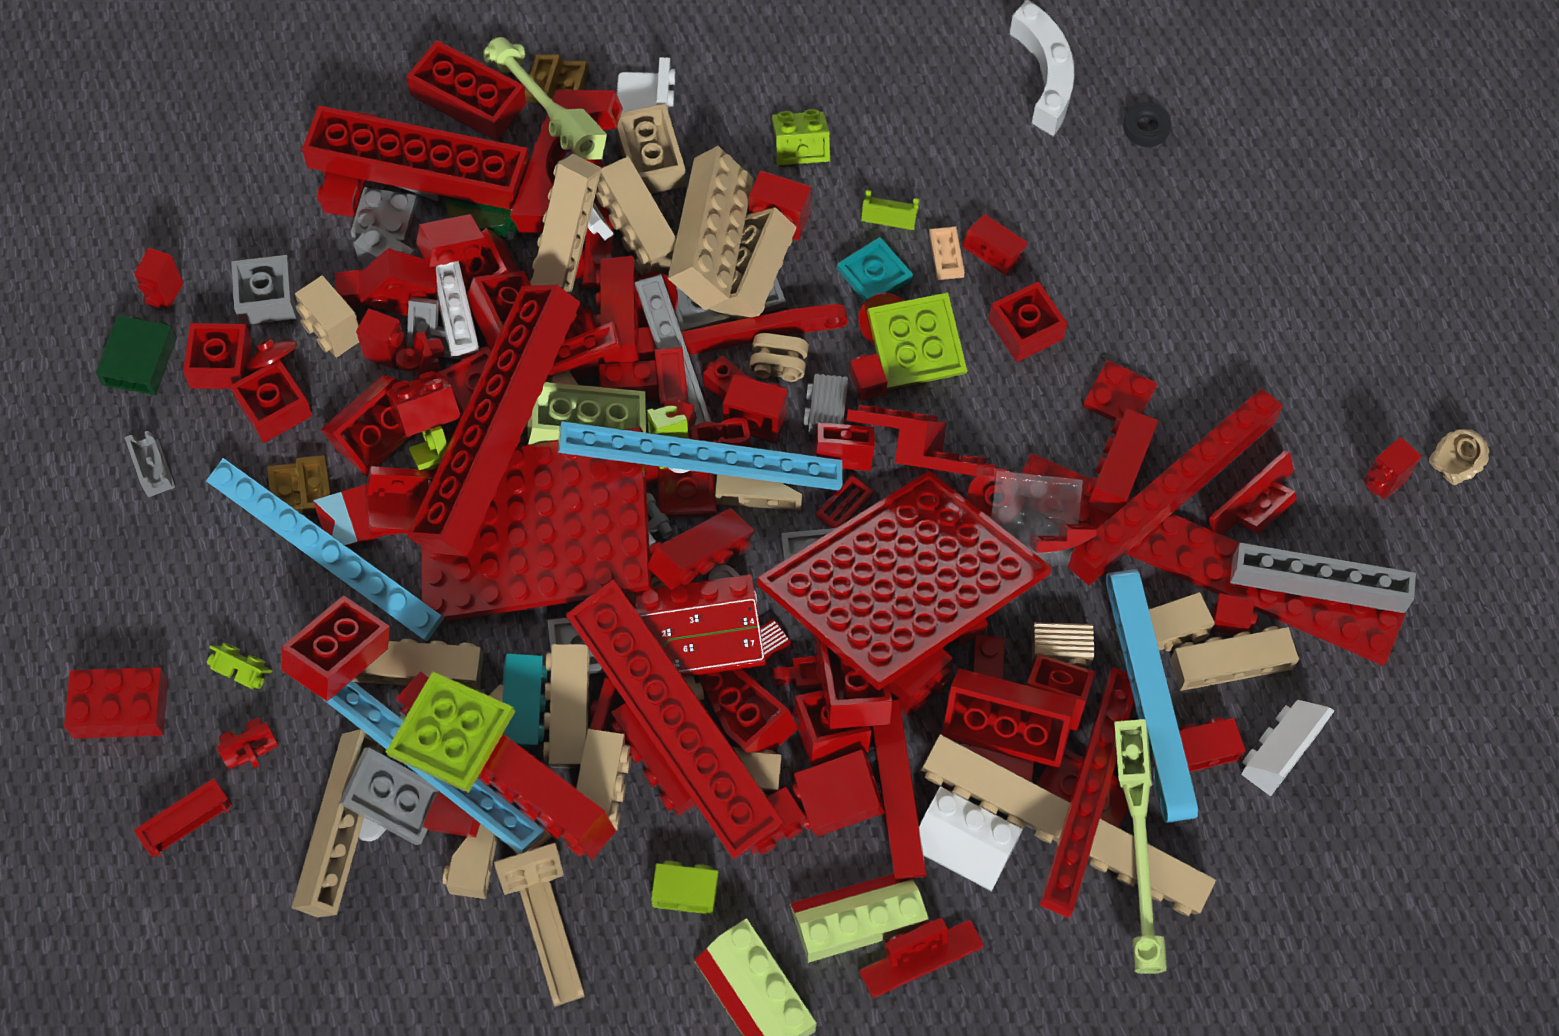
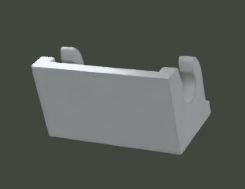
[125,431,176,497]

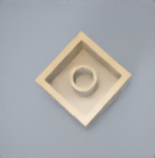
[295,275,359,358]

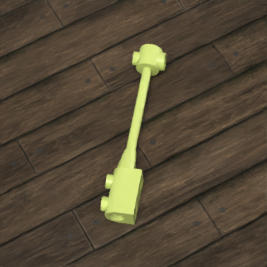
[484,37,607,160]
[1115,719,1167,974]

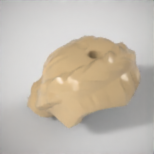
[1429,429,1489,485]

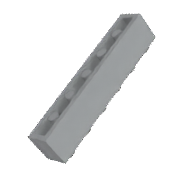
[1230,543,1416,613]

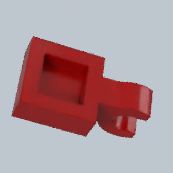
[772,656,822,690]

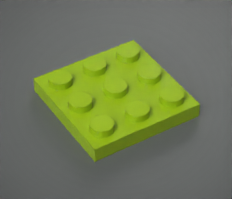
[867,293,968,390]
[386,672,515,793]

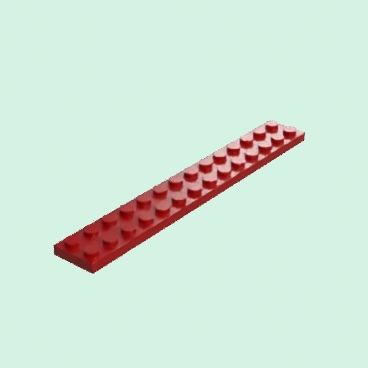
[1019,453,1405,666]

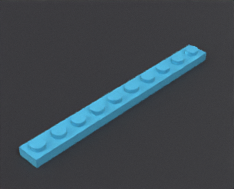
[558,421,842,491]
[206,458,445,641]
[323,681,544,854]

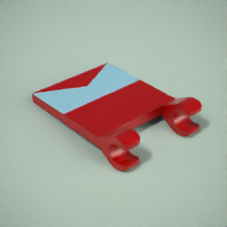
[313,484,398,547]

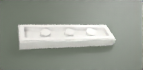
[436,261,479,357]

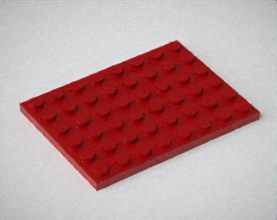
[422,427,652,622]
[757,471,1052,691]

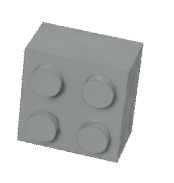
[231,255,296,325]

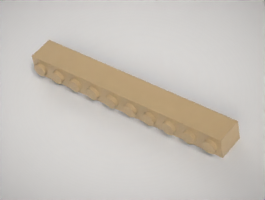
[921,735,1216,917]

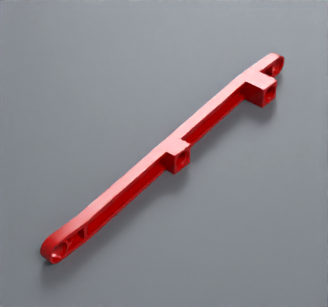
[462,304,848,379]

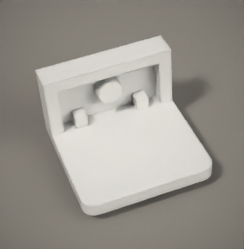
[617,58,675,113]

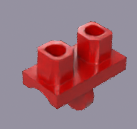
[395,332,444,380]
[216,718,278,770]

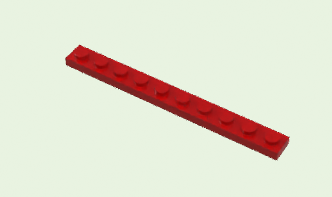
[1039,667,1134,918]

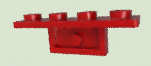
[1209,450,1297,535]
[859,917,983,998]

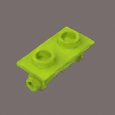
[207,643,273,690]

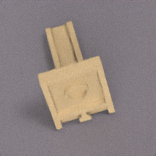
[494,843,585,1006]

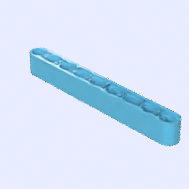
[1106,569,1198,823]

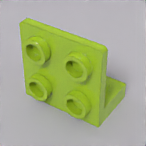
[772,109,830,165]

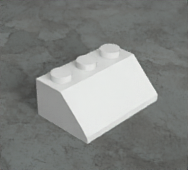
[1241,700,1334,796]
[919,787,1022,891]

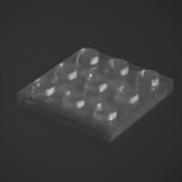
[991,471,1083,566]

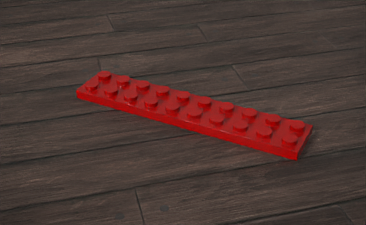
[566,579,785,859]

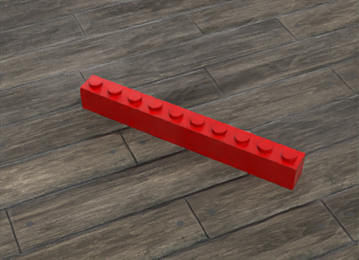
[1068,388,1283,586]

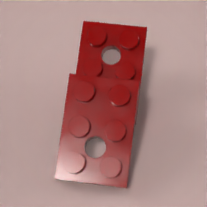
[846,405,995,476]

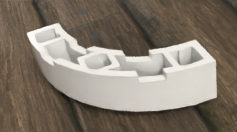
[1010,0,1074,136]

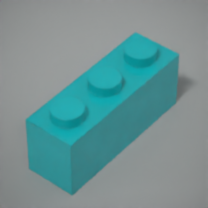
[502,654,547,750]

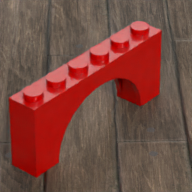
[510,90,623,233]

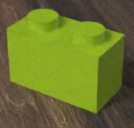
[651,861,718,915]

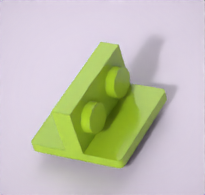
[409,425,454,470]

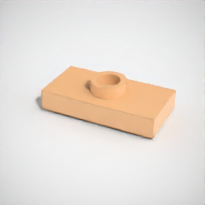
[929,227,965,280]

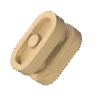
[749,333,809,382]

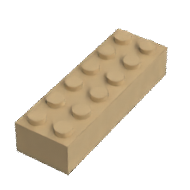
[668,146,753,310]

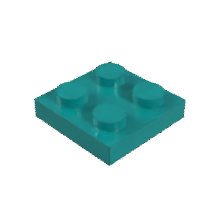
[837,237,913,302]

